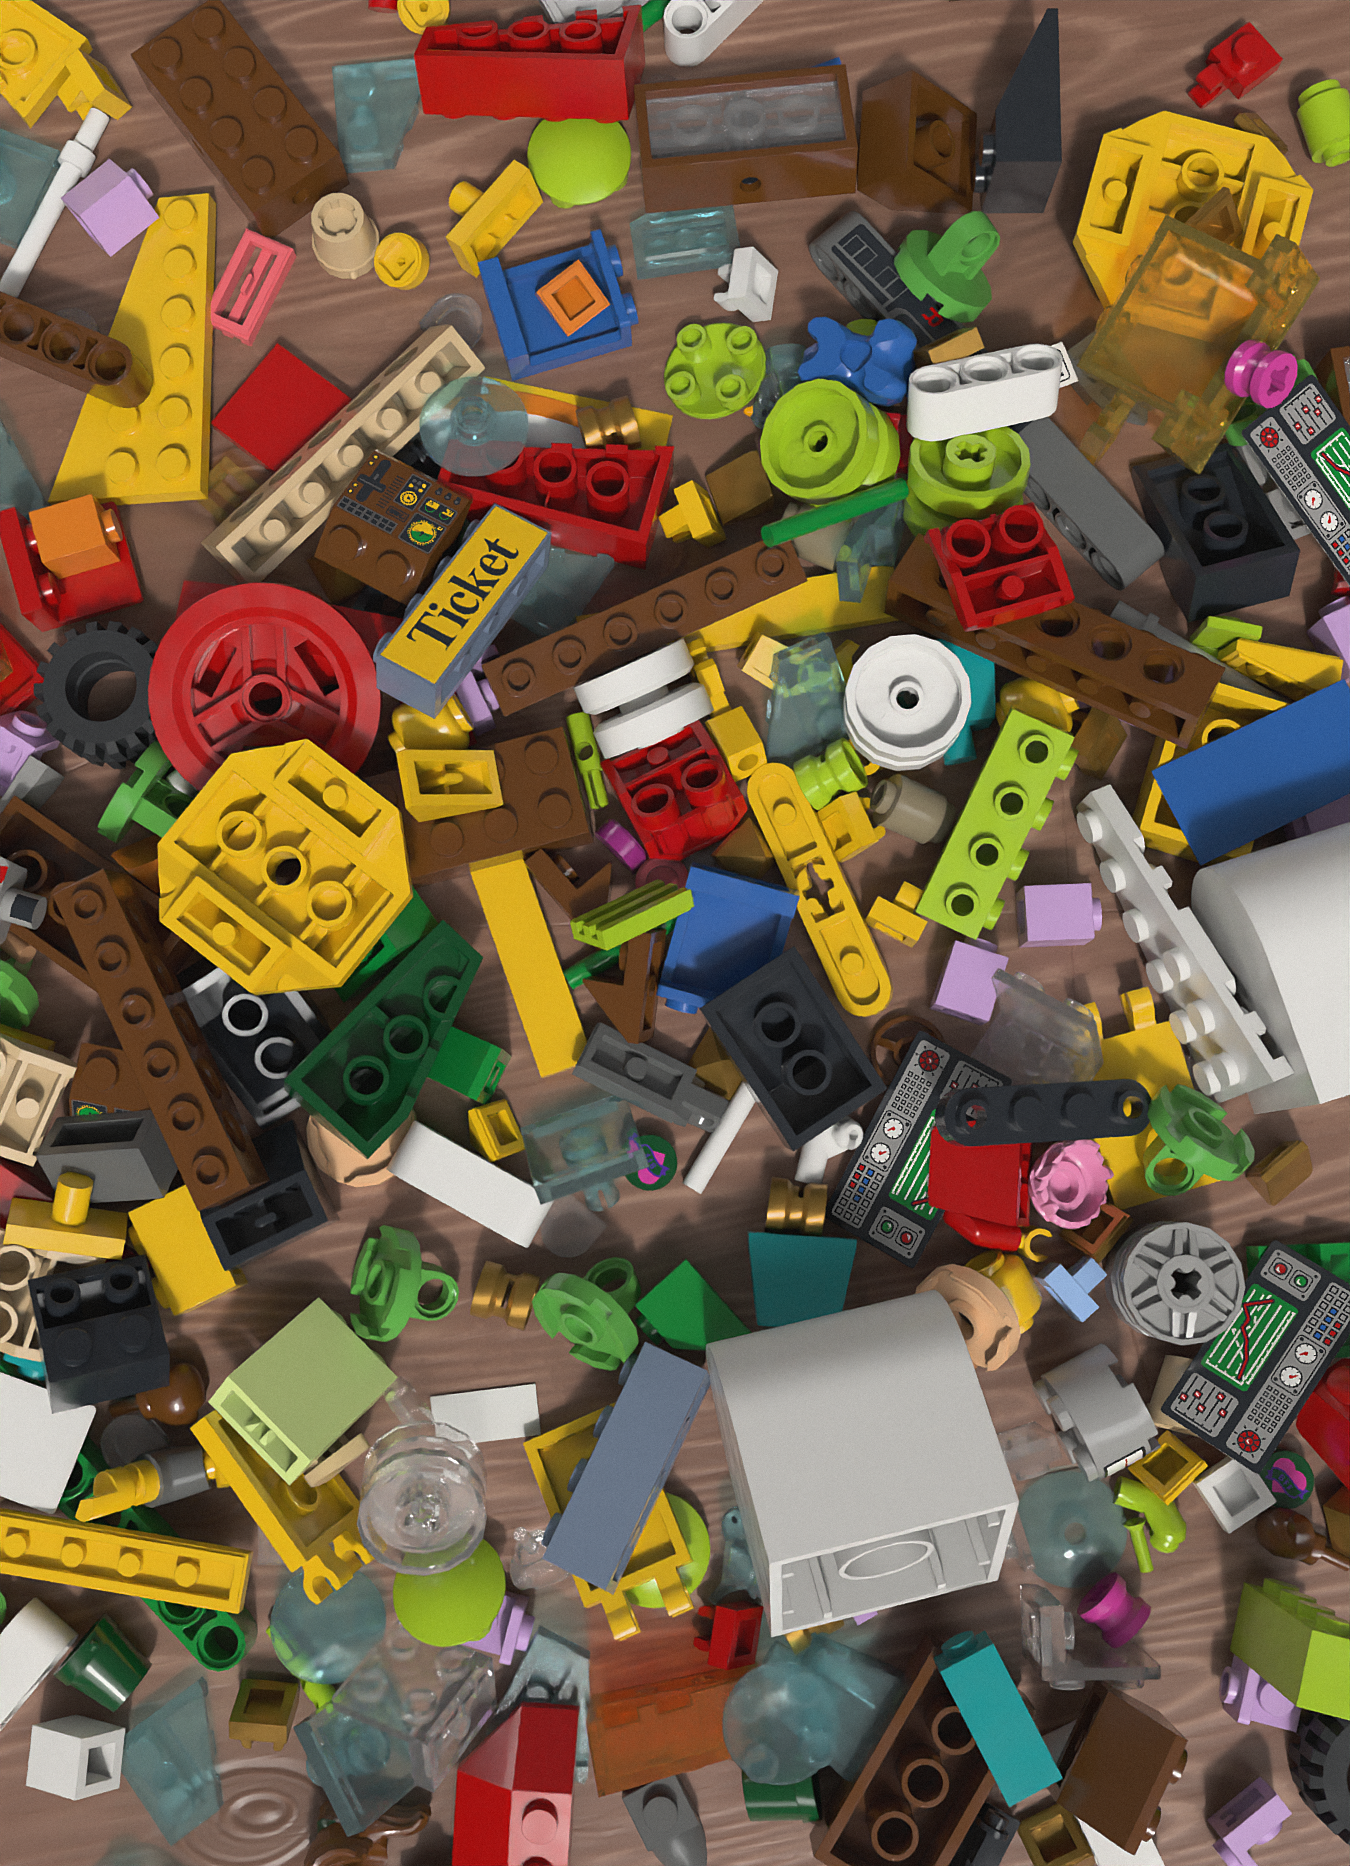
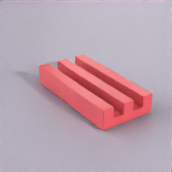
[211,228,297,346]

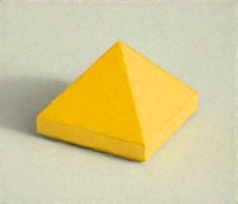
[468,1099,527,1163]
[1128,1430,1208,1506]

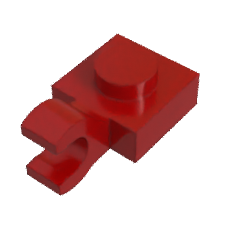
[1188,21,1283,109]

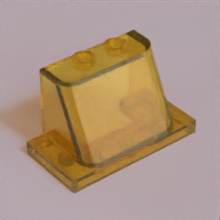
[1077,215,1320,475]

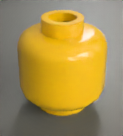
[995,676,1080,732]
[387,694,474,753]
[964,1249,1042,1334]

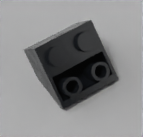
[200,1120,340,1271]
[28,1254,170,1414]

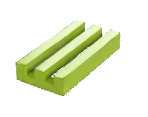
[570,879,694,951]

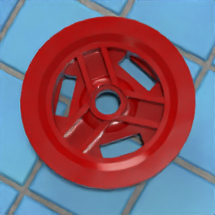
[148,582,383,791]

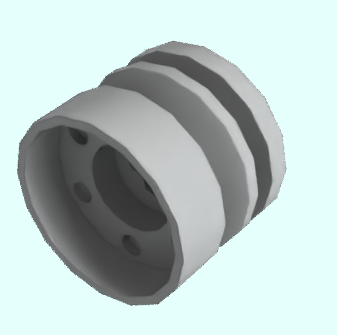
[1104,1221,1245,1345]

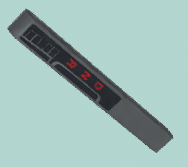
[809,211,1165,591]

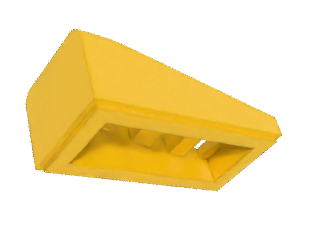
[1217,638,1343,701]

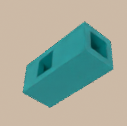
[933,1630,1063,1807]

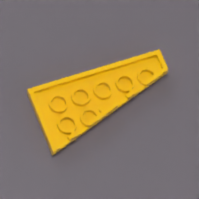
[48,193,216,505]

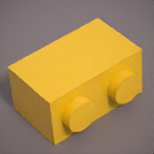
[128,1185,248,1316]

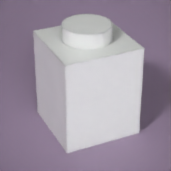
[26,1715,125,1800]

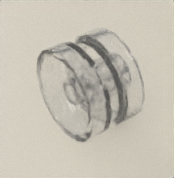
[357,1420,487,1576]

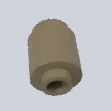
[782,502,859,571]
[870,773,955,844]

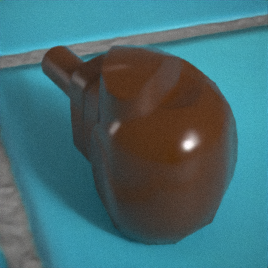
[109,1362,206,1426]
[1254,1507,1350,1572]

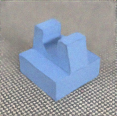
[1035,1256,1107,1322]

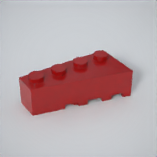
[414,4,646,124]
[438,440,675,570]

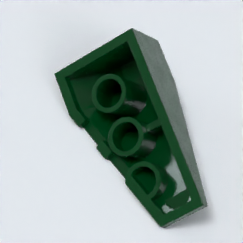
[284,920,484,1160]

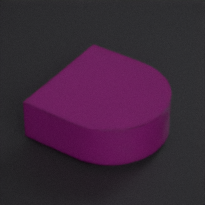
[594,819,647,875]

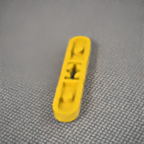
[747,762,894,1017]

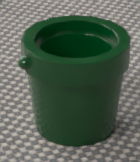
[54,1613,152,1712]
[741,1741,823,1824]

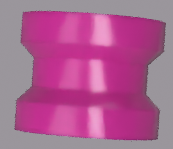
[1225,340,1298,408]
[1077,1572,1151,1649]

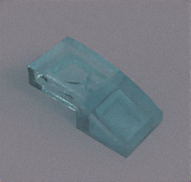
[836,500,904,603]

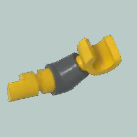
[75,1443,230,1522]

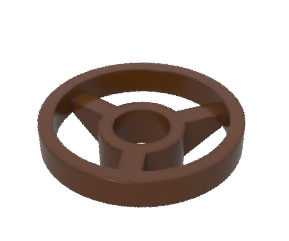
[870,1016,946,1088]

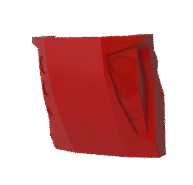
[923,502,1075,632]
[600,719,748,860]

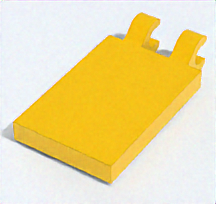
[1063,986,1222,1210]
[523,1402,694,1641]
[190,1409,382,1605]

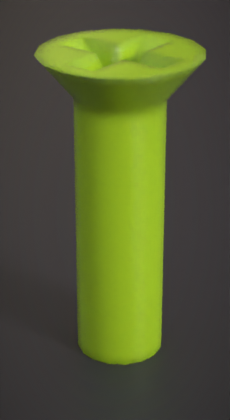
[1122,1517,1154,1573]

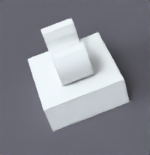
[714,247,778,322]
[1192,1456,1277,1534]

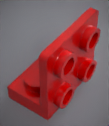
[0,501,144,632]

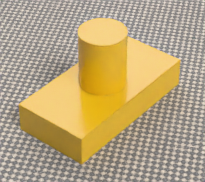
[446,160,543,278]
[3,1172,128,1260]

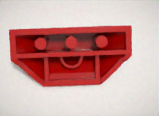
[452,1702,580,1866]

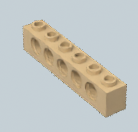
[201,325,485,584]

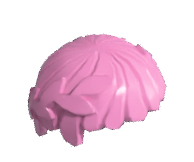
[1028,1139,1114,1229]

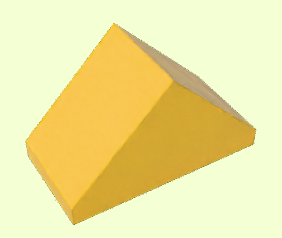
[396,749,503,822]

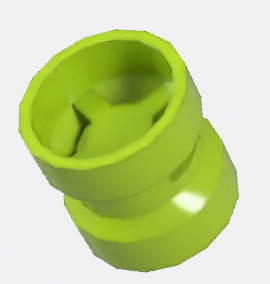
[793,738,868,810]

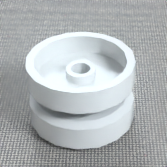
[842,634,971,771]
[573,638,714,759]

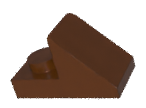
[524,848,613,951]
[583,928,667,1044]

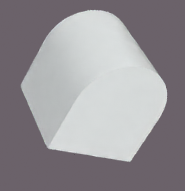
[1191,822,1350,1114]
[706,1290,1019,1637]

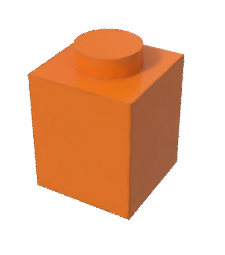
[28,494,123,579]

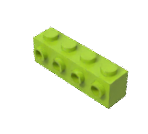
[915,706,1079,940]
[1230,1578,1350,1720]

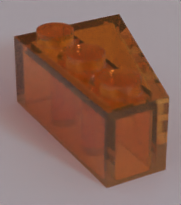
[585,1661,774,1798]

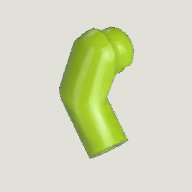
[1112,1476,1187,1553]

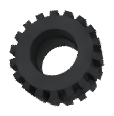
[34,621,159,769]
[1289,1709,1350,1845]

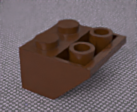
[1046,1678,1188,1856]

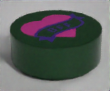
[622,1135,678,1191]
[1259,1449,1314,1509]

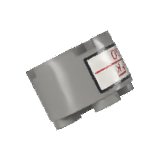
[1032,1343,1160,1482]

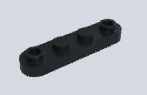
[935,1079,1152,1147]

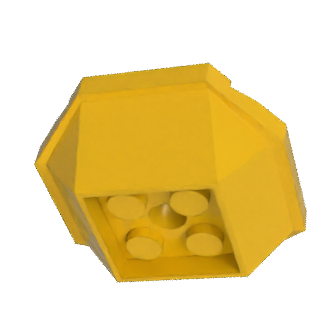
[1073,111,1314,343]
[158,739,413,995]

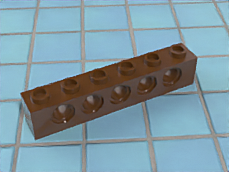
[884,533,1226,749]
[481,540,808,717]
[52,869,270,1211]

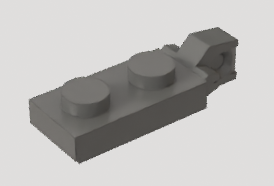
[572,1022,729,1133]

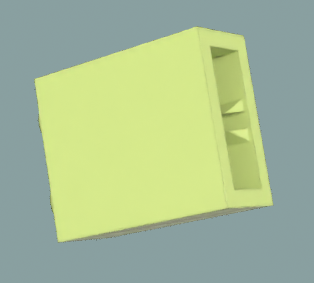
[208,1297,398,1486]

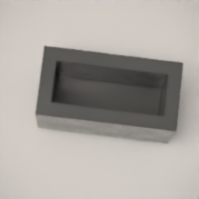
[36,1110,178,1203]

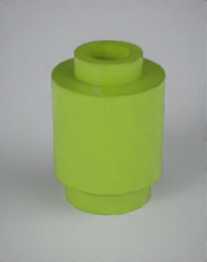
[1297,79,1350,167]

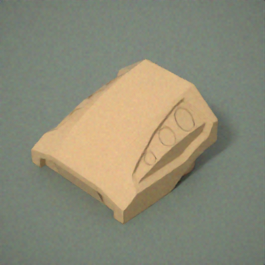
[0,1033,77,1166]
[0,1228,106,1362]

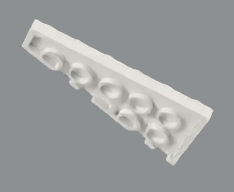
[1076,784,1295,1104]

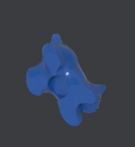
[798,317,917,406]

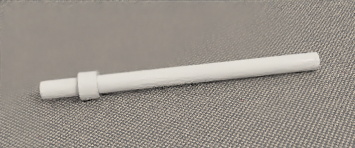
[0,108,110,298]

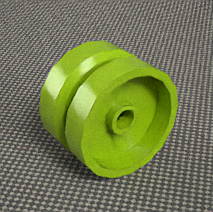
[760,379,900,507]
[903,426,1031,537]

